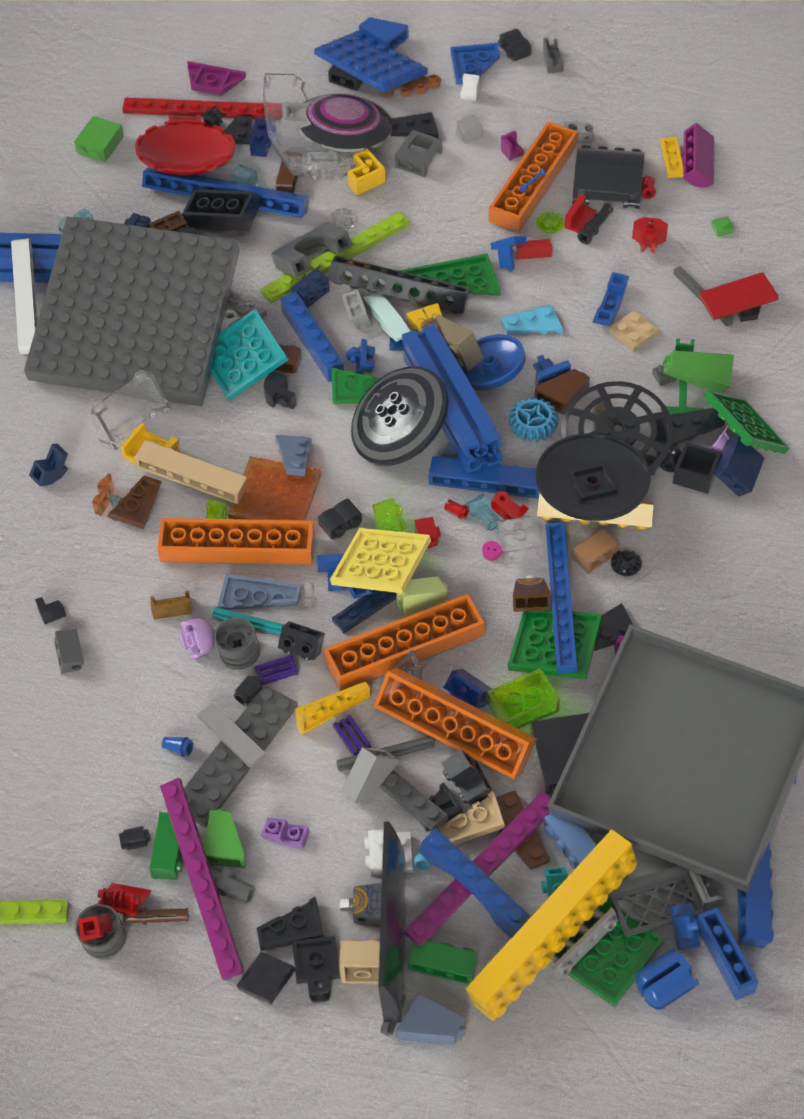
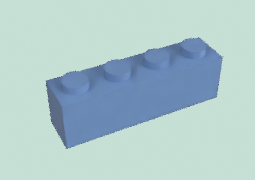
[543,814,597,869]

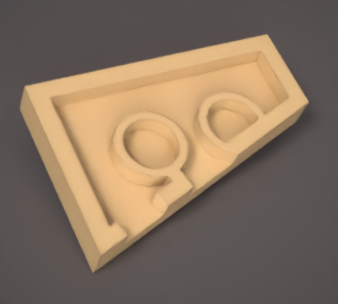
[440,790,506,845]

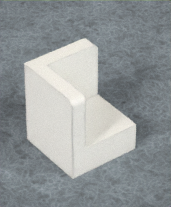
[460,74,479,101]

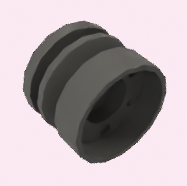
[214,617,260,669]
[75,904,126,959]

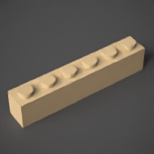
[135,440,247,504]

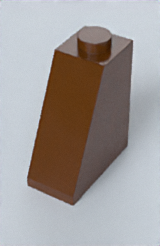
[535,369,590,415]

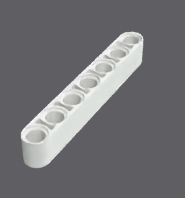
[11,239,37,355]

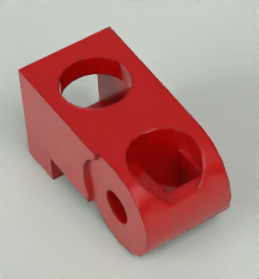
[490,491,529,527]

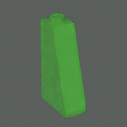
[663,351,734,393]

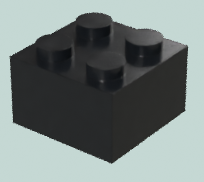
[672,442,722,494]

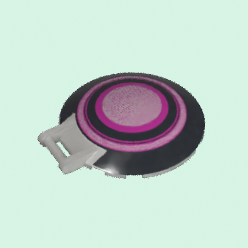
[280,93,393,152]

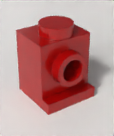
[78,914,112,941]

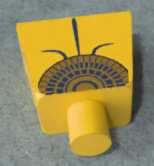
[407,303,443,336]

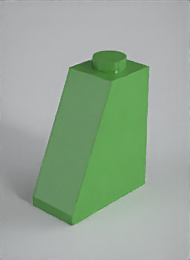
[204,809,246,868]

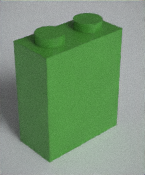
[74,116,124,162]

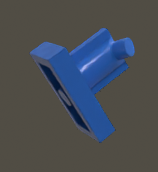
[490,236,527,272]
[533,355,571,386]
[317,554,347,591]
[670,903,701,950]

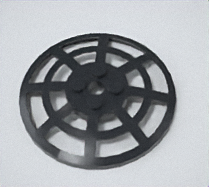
[561,381,673,474]

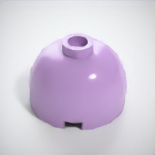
[180,618,215,659]

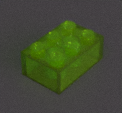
[487,668,560,729]

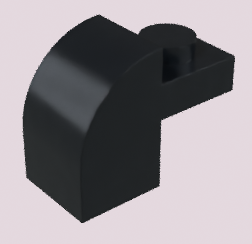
[263,371,297,409]

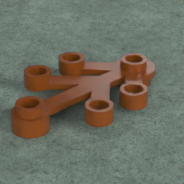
[380,74,441,97]

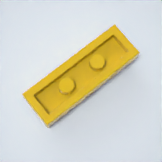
[660,137,683,178]

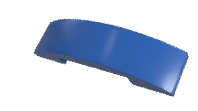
[593,272,629,327]

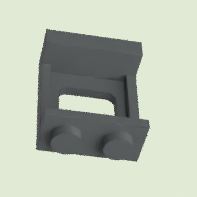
[395,130,442,178]

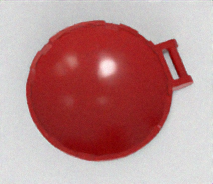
[135,115,235,175]

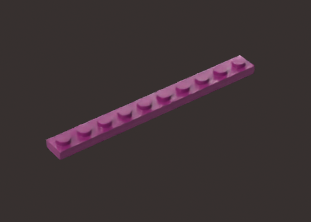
[160,778,244,981]
[404,790,551,947]

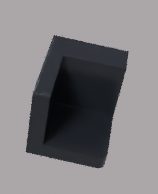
[35,597,66,625]

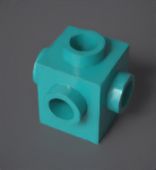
[541,867,568,898]

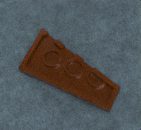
[496,790,550,870]

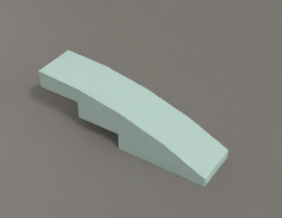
[363,292,410,342]

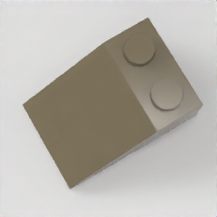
[436,315,483,372]

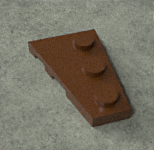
[108,475,162,529]

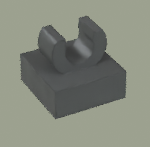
[652,365,677,386]

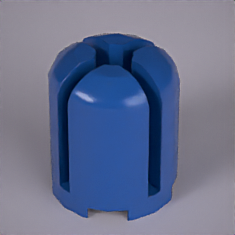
[635,947,699,1010]

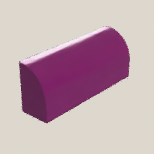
[683,123,714,187]

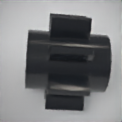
[203,108,223,127]

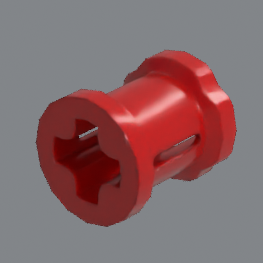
[641,176,656,199]

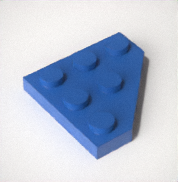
[450,43,500,84]

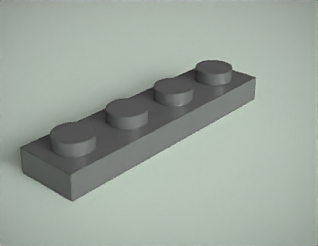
[380,770,449,831]

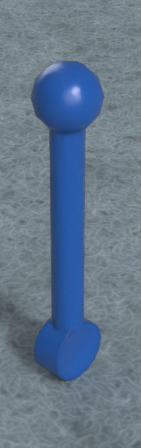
[520,169,546,192]

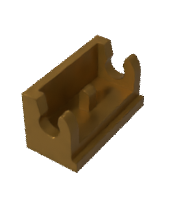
[150,591,192,619]

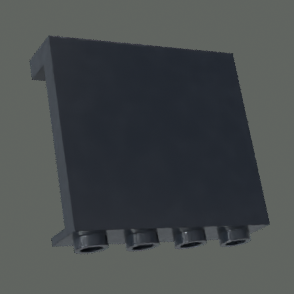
[530,713,589,795]

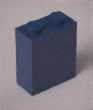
[714,436,765,497]

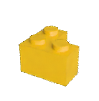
[347,149,385,196]

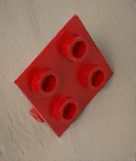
[97,883,152,916]

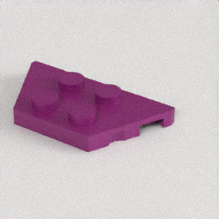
[187,61,246,95]

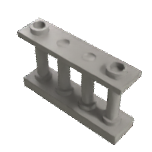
[550,908,618,981]

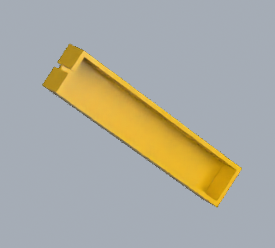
[466,829,637,1022]

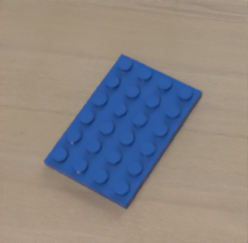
[314,31,428,93]

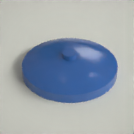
[461,334,526,390]

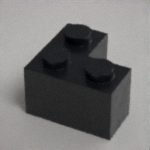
[441,749,493,806]

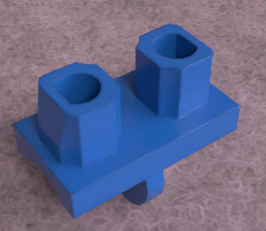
[346,339,375,374]

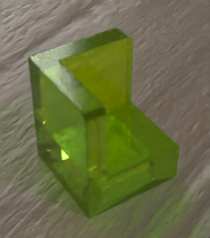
[206,499,228,519]

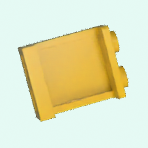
[121,423,180,464]

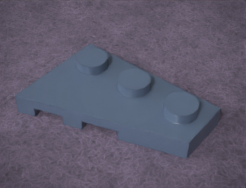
[275,435,312,476]

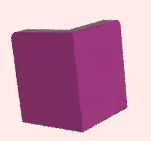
[501,131,524,161]

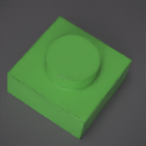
[711,216,734,237]

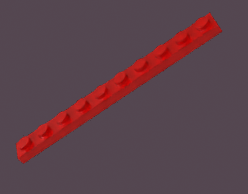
[122,97,283,120]

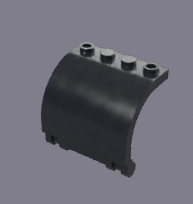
[572,145,645,209]

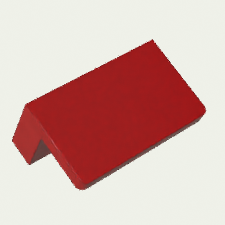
[564,194,597,233]
[516,239,553,260]

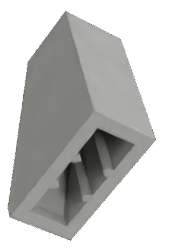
[341,747,400,803]

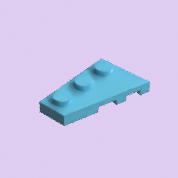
[501,304,563,335]

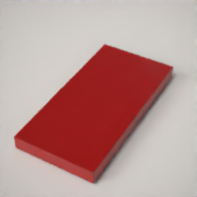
[699,272,779,320]

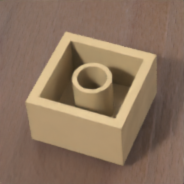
[340,939,380,984]

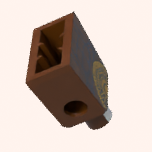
[513,575,551,612]

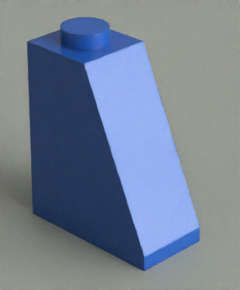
[359,17,408,50]

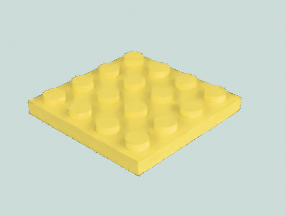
[330,528,431,593]

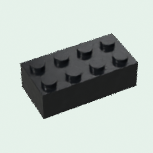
[182,189,260,231]

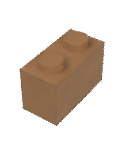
[573,529,618,574]

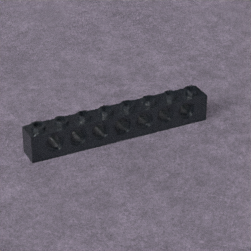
[328,256,470,314]

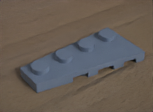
[217,573,302,610]

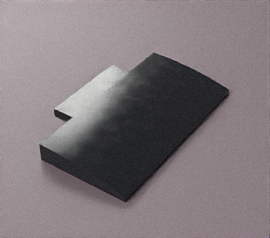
[378,822,406,1022]

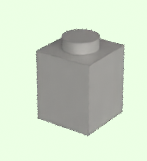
[455,114,482,143]

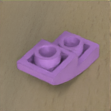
[261,817,310,849]

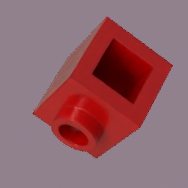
[414,517,441,548]

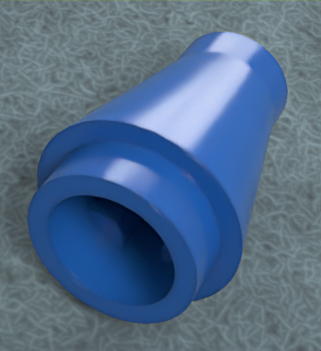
[162,736,193,757]

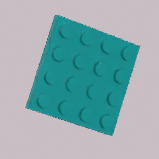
[211,309,289,401]

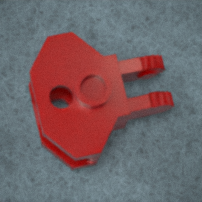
[632,217,668,253]

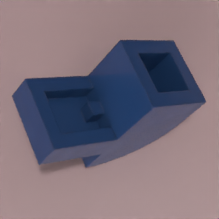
[29,443,68,486]

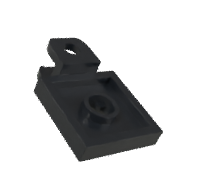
[292,936,340,1003]

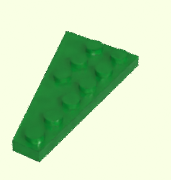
[395,254,501,296]

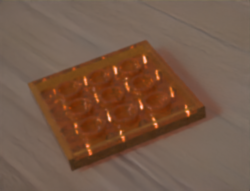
[228,456,322,521]

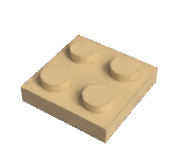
[609,310,659,352]

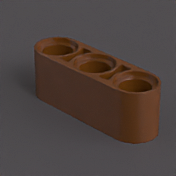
[276,153,302,193]

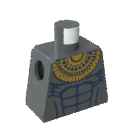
[340,882,382,928]

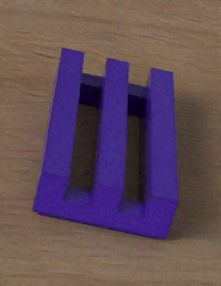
[254,655,298,685]
[333,715,371,756]

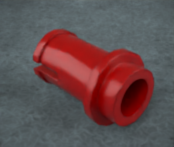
[444,499,469,519]

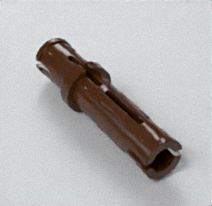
[123,908,188,925]

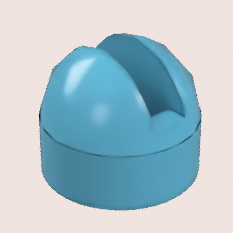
[414,853,431,871]

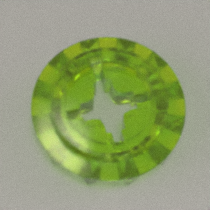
[536,211,564,233]

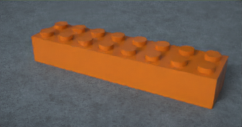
[489,121,578,233]
[157,518,315,565]
[323,593,485,691]
[373,667,537,779]

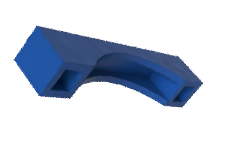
[418,828,530,938]

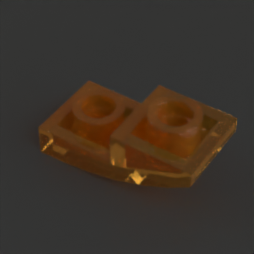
[92,473,114,516]

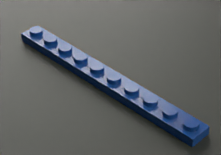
[545,522,578,674]

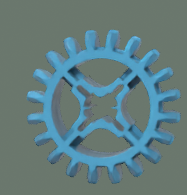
[509,397,558,443]

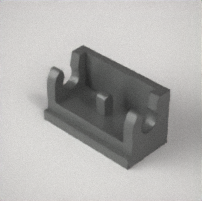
[543,38,563,73]
[54,629,84,674]

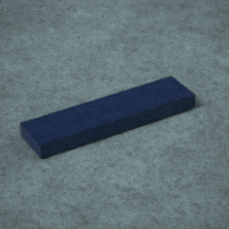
[332,590,396,634]

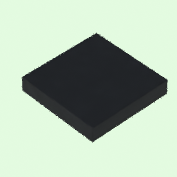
[236,952,296,1004]

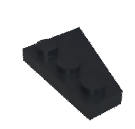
[390,112,439,139]
[256,896,324,951]

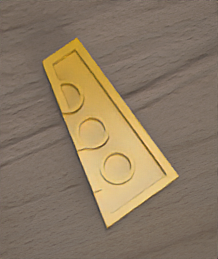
[295,681,370,735]

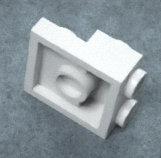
[364,830,413,876]

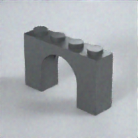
[271,222,353,278]

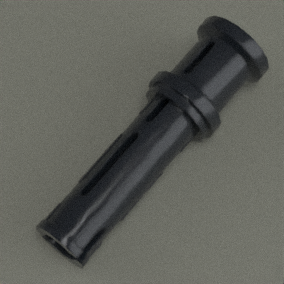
[577,203,613,245]

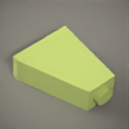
[396,576,449,618]

